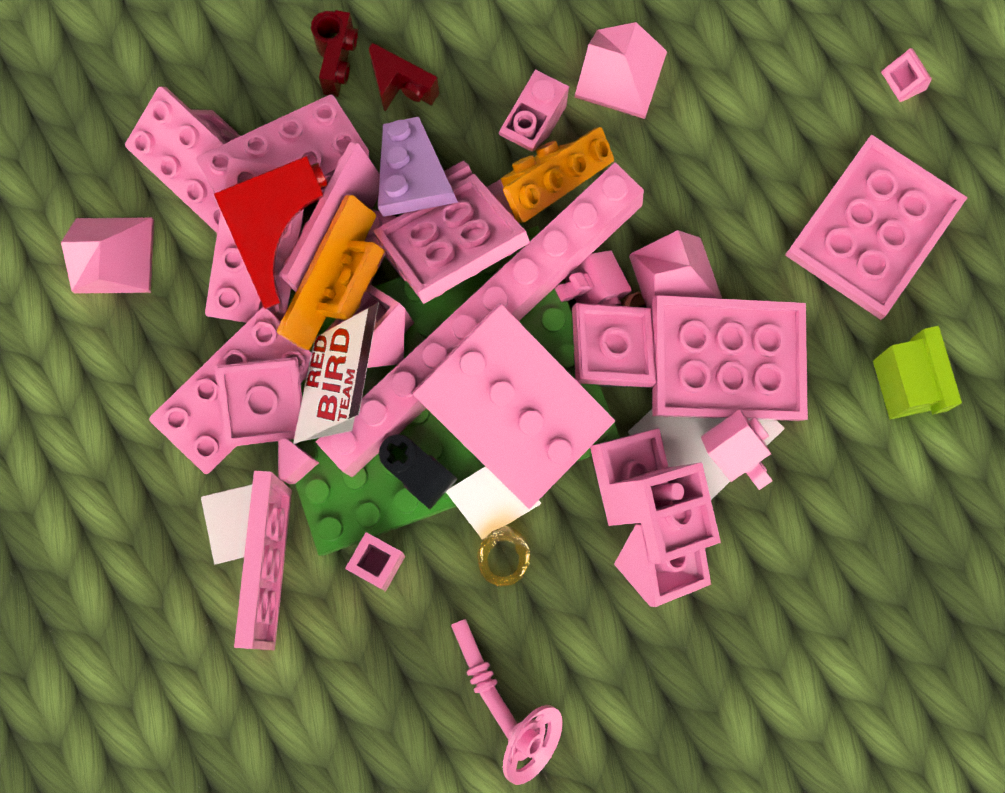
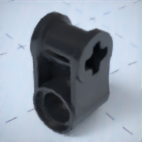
[379,434,457,510]

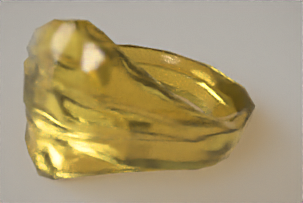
[477,526,531,587]

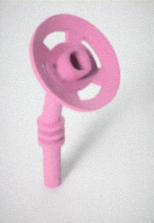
[451,619,562,785]

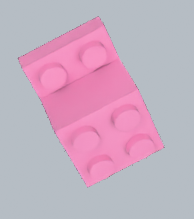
[590,428,721,564]

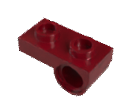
[311,10,358,97]

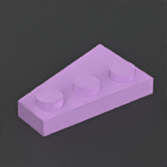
[378,117,458,217]

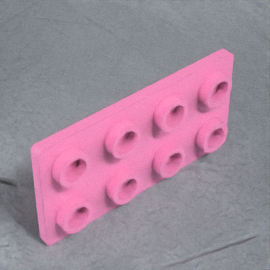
[125,87,240,233]
[196,95,369,204]
[281,141,396,292]
[205,158,304,323]
[149,307,312,474]

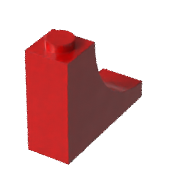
[214,156,327,309]

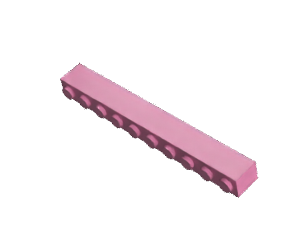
[315,162,644,477]

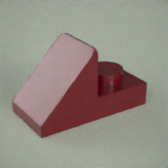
[369,43,439,111]

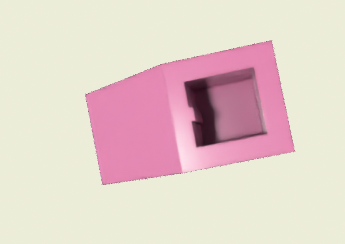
[499,69,569,152]

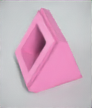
[881,48,932,102]
[278,438,319,484]

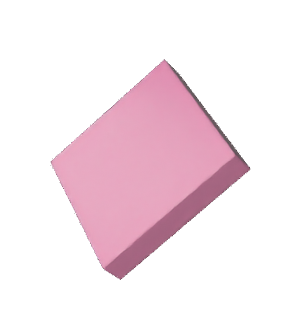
[572,303,656,387]
[215,357,302,447]

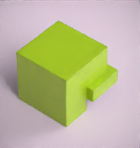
[873,326,962,420]

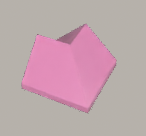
[575,22,667,119]
[61,217,154,293]
[629,230,722,313]
[325,284,414,368]
[614,523,711,607]

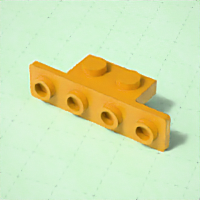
[500,127,614,223]
[277,195,385,350]

